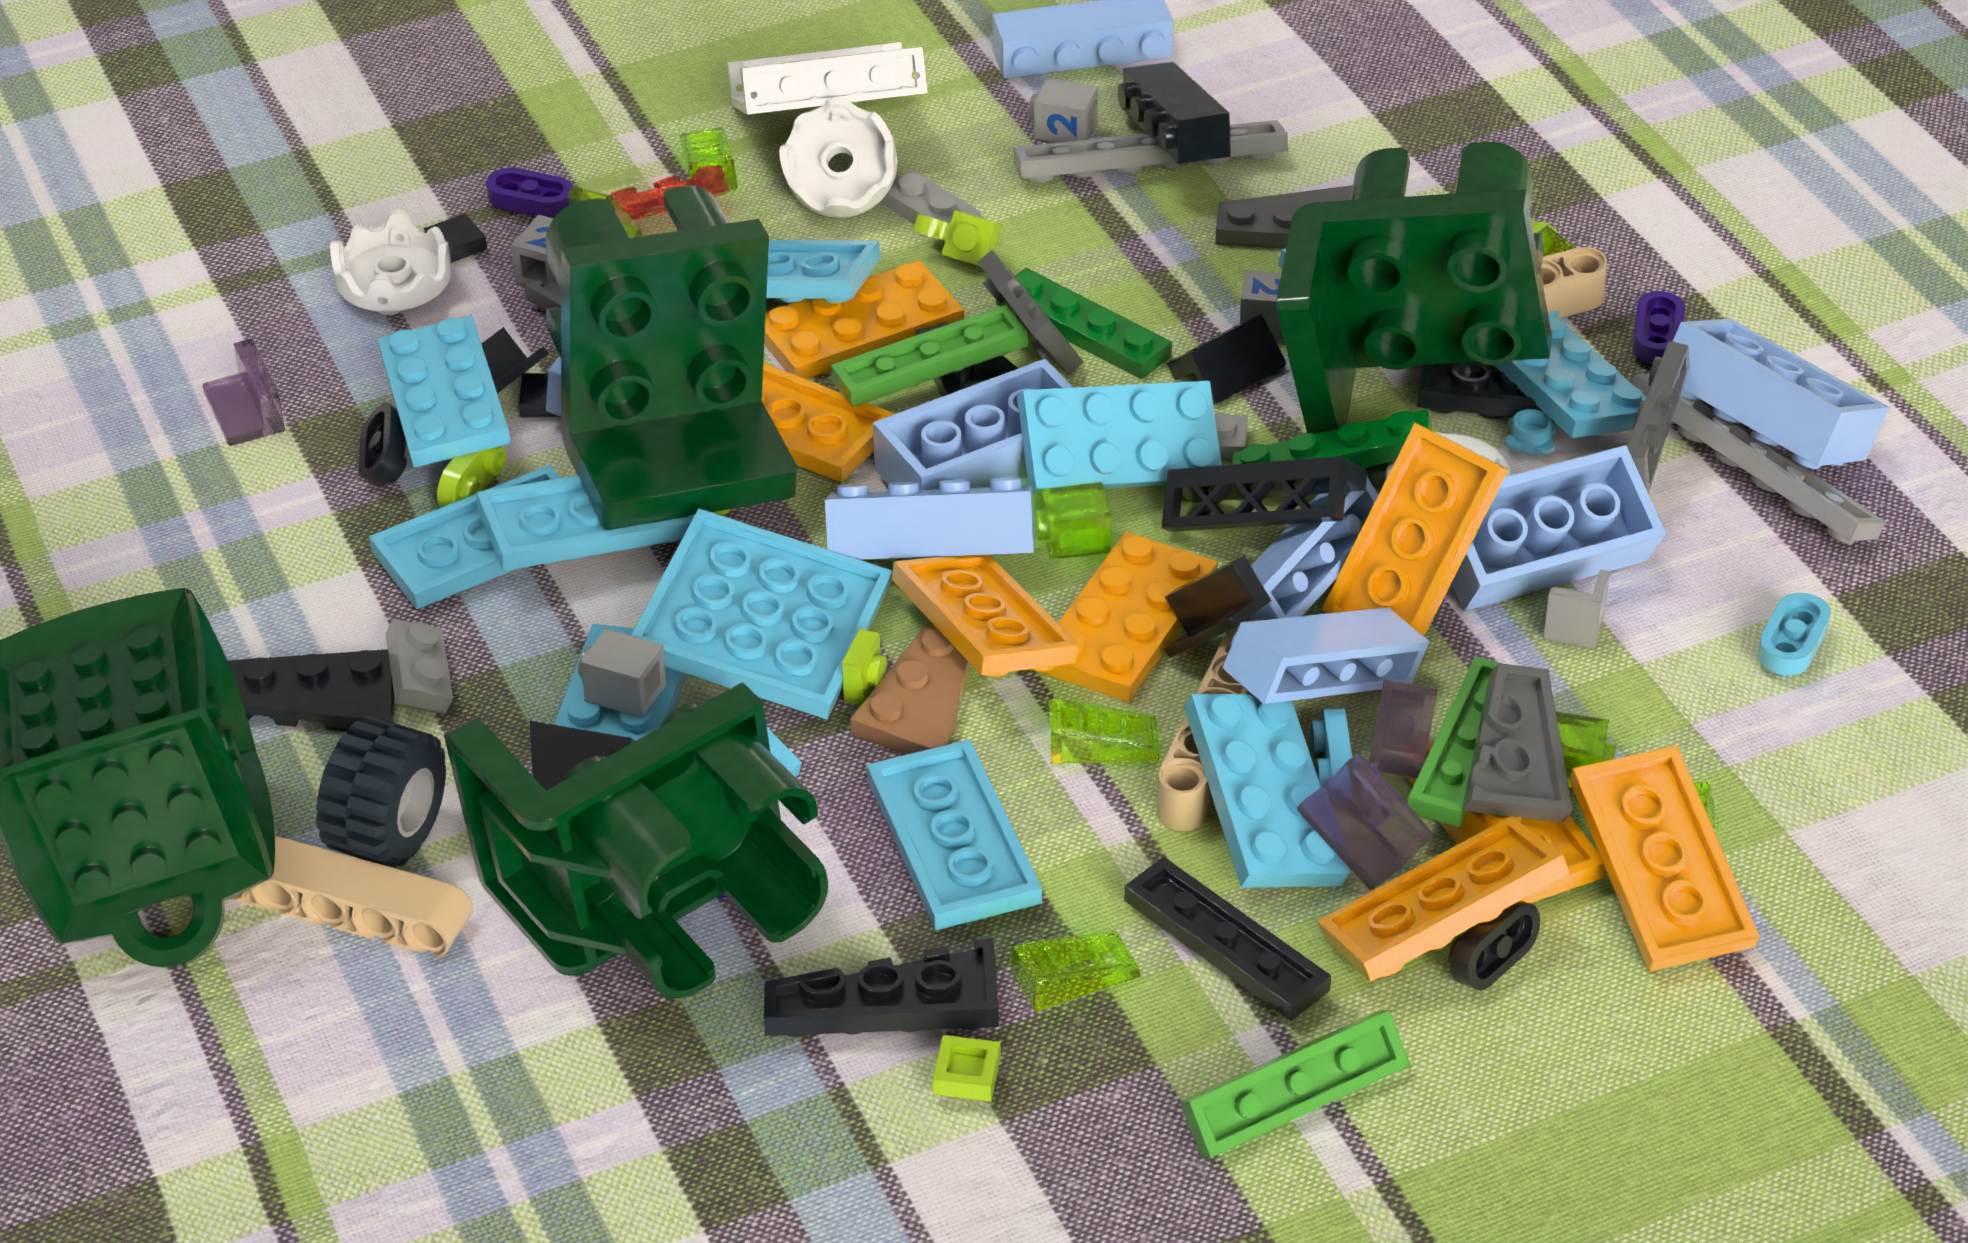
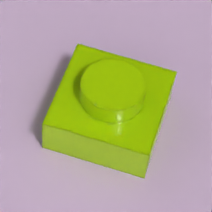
[842,629,887,705]
[932,1035,1001,1102]

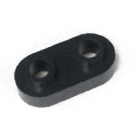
[358,403,407,487]
[1449,900,1540,990]

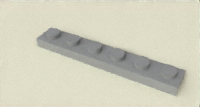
[1013,120,1288,182]
[1632,374,1886,544]

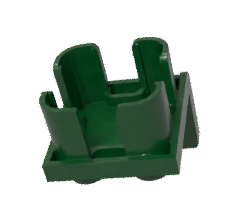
[1276,142,1552,434]
[546,185,797,530]
[444,682,828,999]

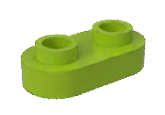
[437,446,506,508]

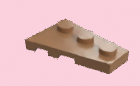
[850,623,971,755]

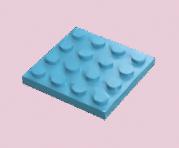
[631,508,893,720]

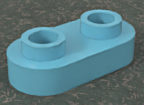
[1758,593,1831,676]
[1311,708,1354,802]

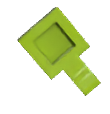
[913,210,1002,266]

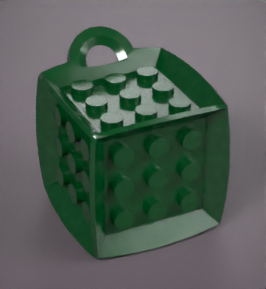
[0,588,275,968]

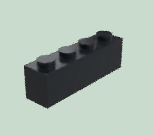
[1118,62,1231,164]

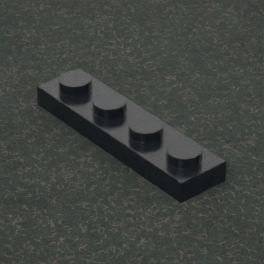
[1124,857,1331,1021]

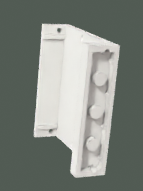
[727,42,927,114]

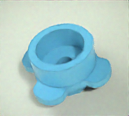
[1505,409,1557,454]

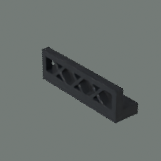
[1161,456,1368,532]

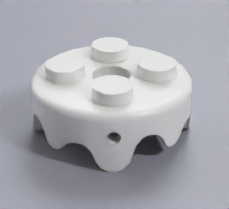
[779,97,898,218]
[330,209,452,315]

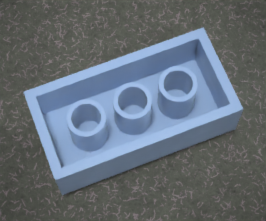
[1673,319,1890,469]
[873,359,1073,490]
[1452,445,1666,611]

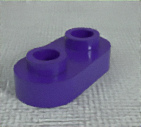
[486,168,575,219]
[1632,291,1685,365]

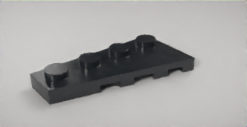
[227,649,394,732]
[764,937,999,1037]

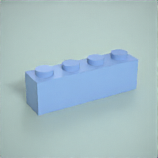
[992,0,1173,79]
[825,477,1036,560]
[1248,478,1378,620]
[1222,607,1430,704]

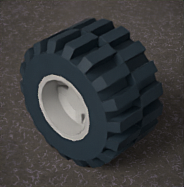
[316,716,446,868]

